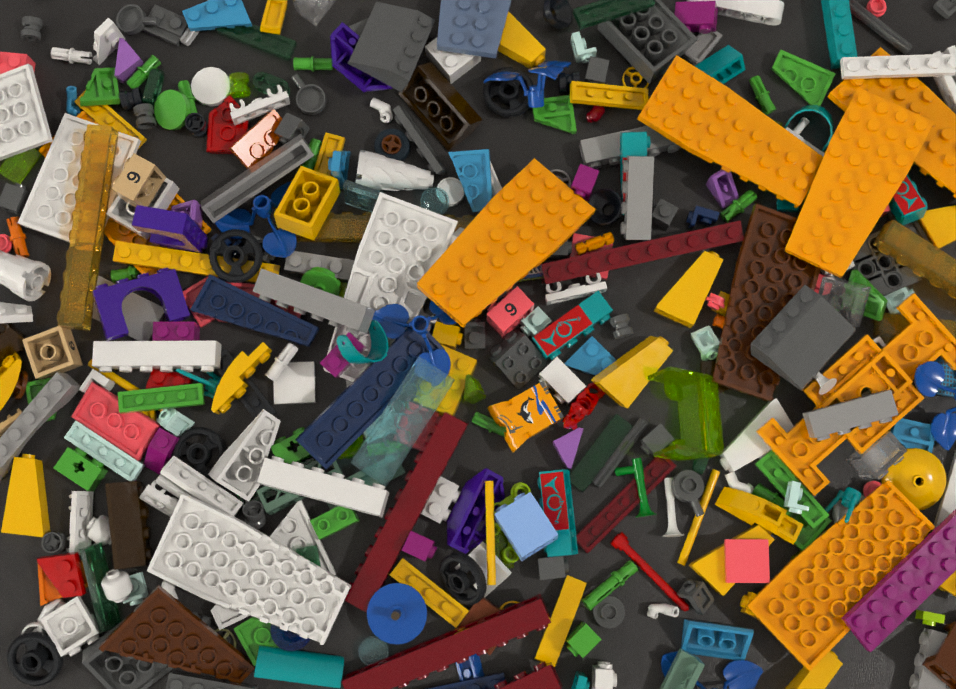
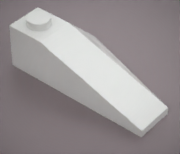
[208,409,281,502]

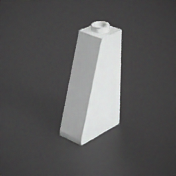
[719,398,793,473]

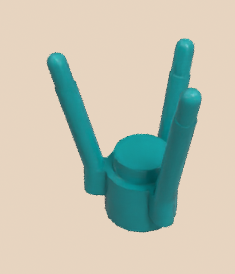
[176,368,222,398]
[825,487,862,523]

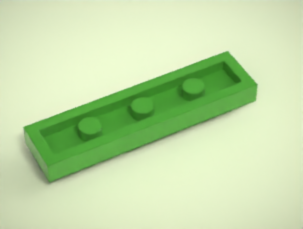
[118,383,205,414]
[755,450,829,529]

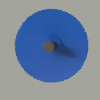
[367,583,427,644]

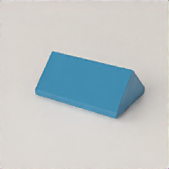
[681,619,754,660]

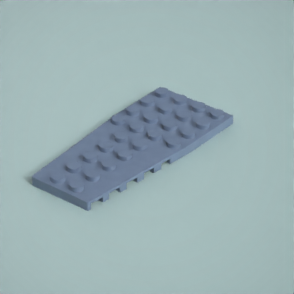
[437,0,511,58]

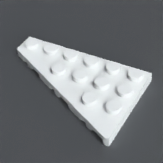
[211,499,336,630]

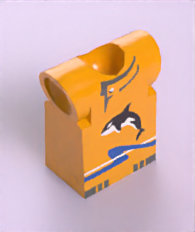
[487,381,564,453]

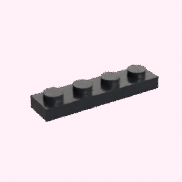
[216,349,277,418]

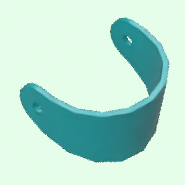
[784,105,834,151]
[337,320,389,365]

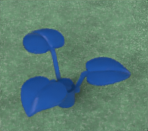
[484,61,571,108]
[215,180,297,258]
[372,300,457,386]
[914,361,956,451]
[661,651,763,689]

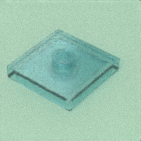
[343,180,384,213]

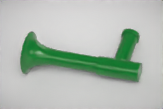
[615,458,657,517]

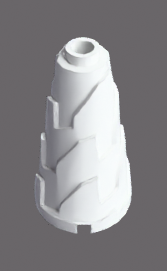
[355,150,434,191]
[0,251,51,301]

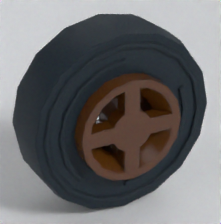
[374,128,410,161]

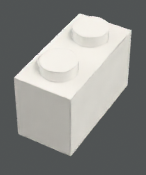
[538,357,586,405]

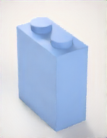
[494,492,558,561]

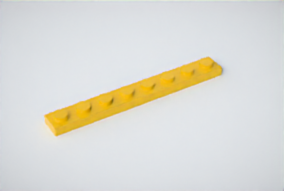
[113,241,280,283]

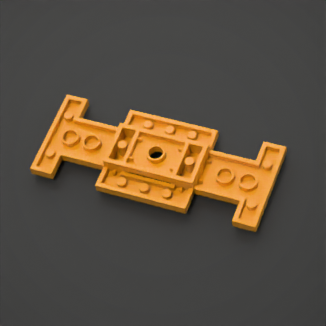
[756,293,956,496]

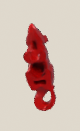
[562,382,605,430]

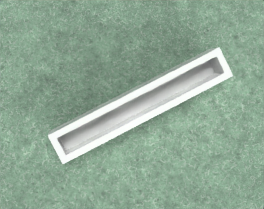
[92,341,222,373]
[257,456,389,518]

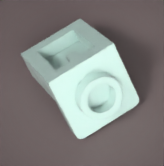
[570,32,597,63]
[884,287,915,315]
[520,306,552,337]
[691,325,720,361]
[156,408,195,437]
[783,481,809,514]
[123,572,149,606]

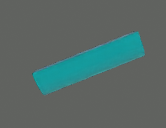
[695,45,746,84]
[254,646,344,688]

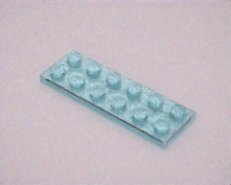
[351,356,455,486]

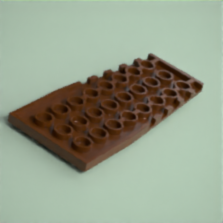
[712,204,820,401]

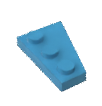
[182,0,253,31]
[448,149,493,212]
[328,151,351,189]

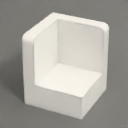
[79,369,116,393]

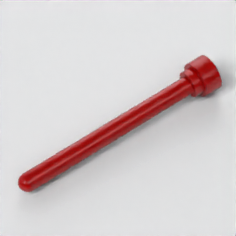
[610,531,689,611]

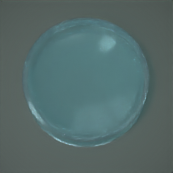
[420,187,449,215]
[359,635,389,666]

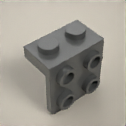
[486,329,547,389]

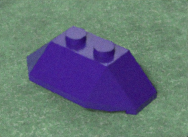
[330,22,393,92]
[447,468,505,554]

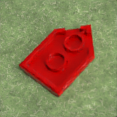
[206,95,248,154]

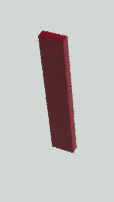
[576,451,676,554]

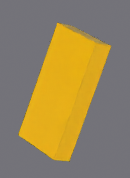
[260,0,288,35]

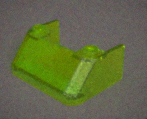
[648,366,724,461]

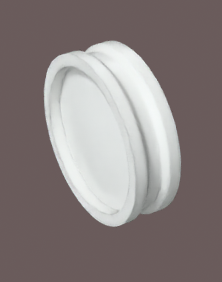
[437,177,465,207]

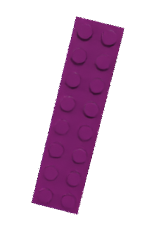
[841,509,956,652]

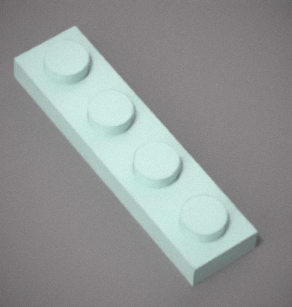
[64,421,145,481]

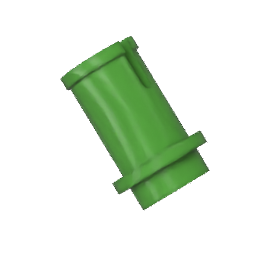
[111,265,139,283]

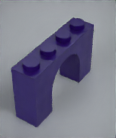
[132,205,208,254]
[92,268,190,341]

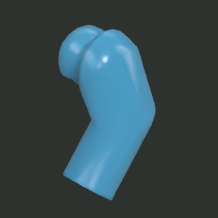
[66,86,81,117]

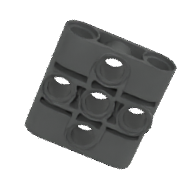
[852,225,923,296]

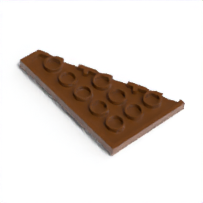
[99,585,255,683]

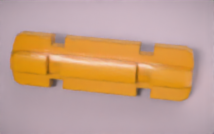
[575,232,614,255]

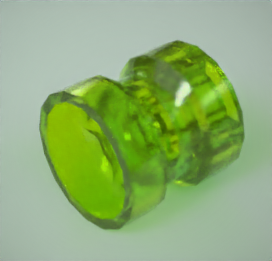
[229,72,250,98]

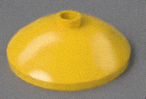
[882,448,946,511]

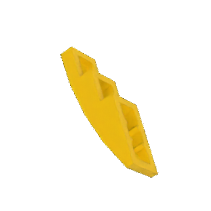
[534,575,587,667]

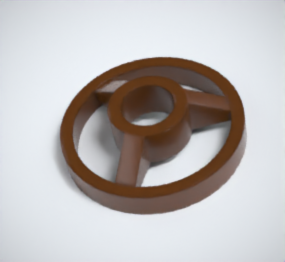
[13,370,28,399]

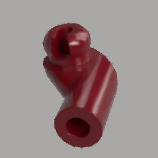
[586,105,605,123]

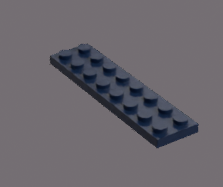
[295,326,445,470]

